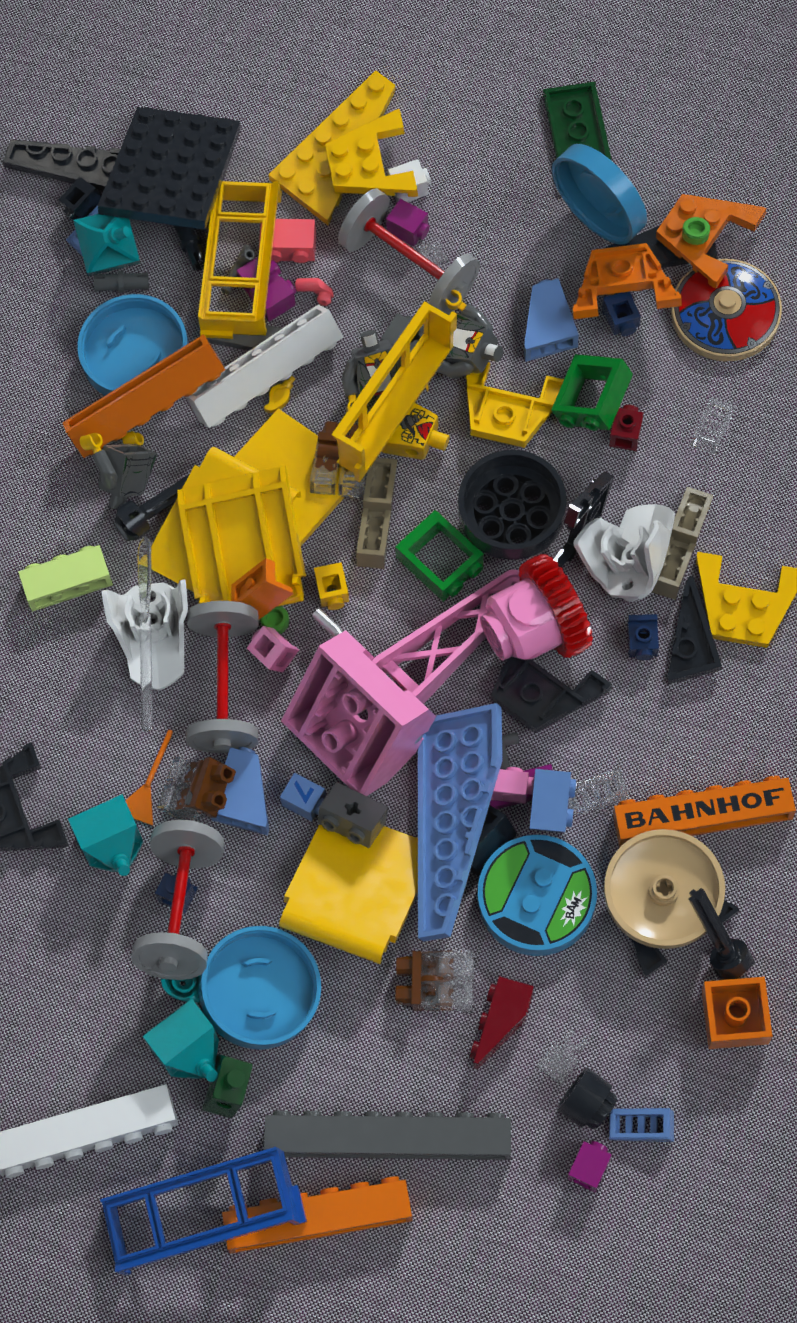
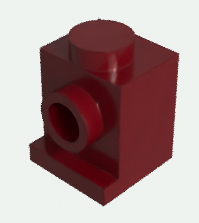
[609,404,644,452]

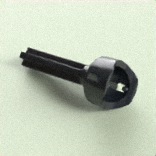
[114,474,190,541]
[688,888,755,980]

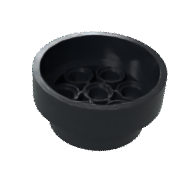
[458,450,567,560]

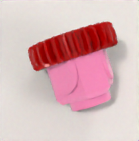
[480,554,593,661]

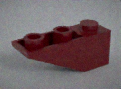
[469,976,534,1070]

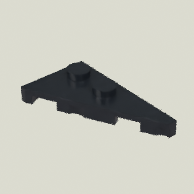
[667,576,722,685]

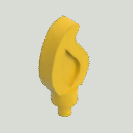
[264,376,295,413]

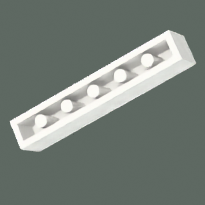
[185,305,343,428]
[0,1084,179,1178]

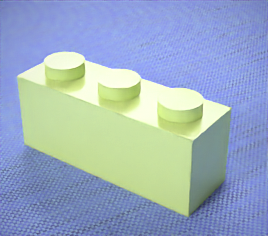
[18,545,113,612]

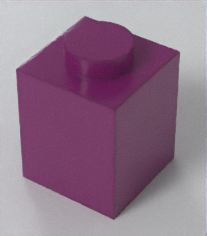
[386,198,430,247]
[567,1141,612,1193]

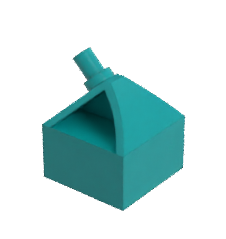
[73,214,141,276]
[68,794,144,876]
[143,999,219,1082]

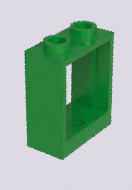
[551,354,633,431]
[395,510,484,602]

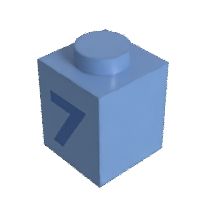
[280,773,326,821]

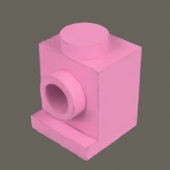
[247,626,299,673]
[491,767,534,804]

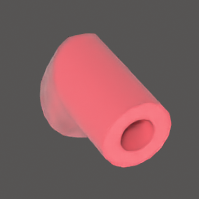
[295,278,334,306]

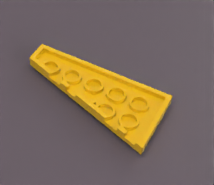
[268,70,396,225]

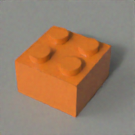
[701,977,773,1049]

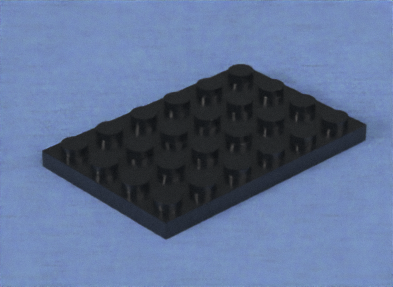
[98,107,241,230]

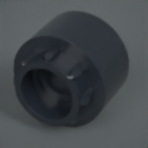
[556,1067,617,1129]

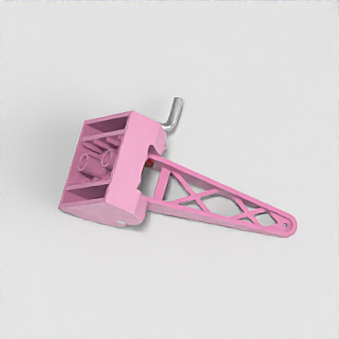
[281,570,520,796]

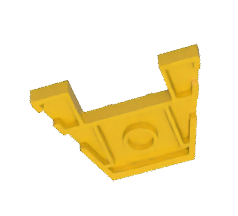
[325,109,418,197]
[466,362,564,448]
[696,552,797,648]

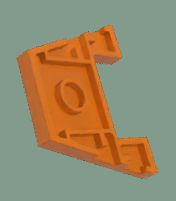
[656,194,767,289]
[573,243,682,319]

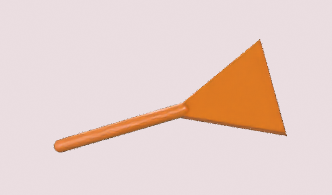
[125,730,173,826]

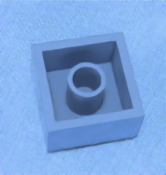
[530,769,576,833]

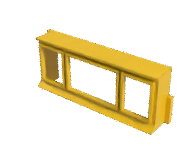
[198,180,282,339]
[331,301,457,483]

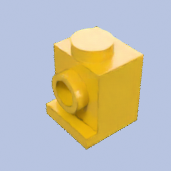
[314,562,349,610]

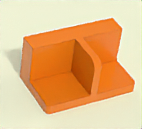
[231,558,293,619]

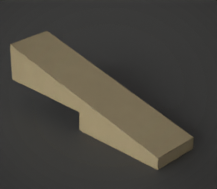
[356,458,397,569]
[652,487,714,600]

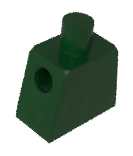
[202,1054,253,1119]

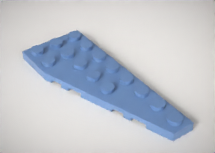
[418,703,502,942]

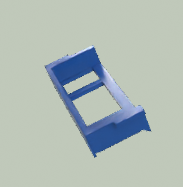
[100,1147,307,1276]

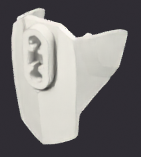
[573,504,675,602]
[102,580,188,691]

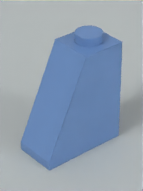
[524,278,579,362]
[211,747,269,836]

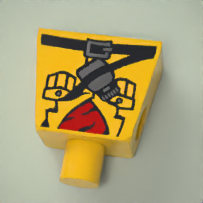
[381,403,450,460]

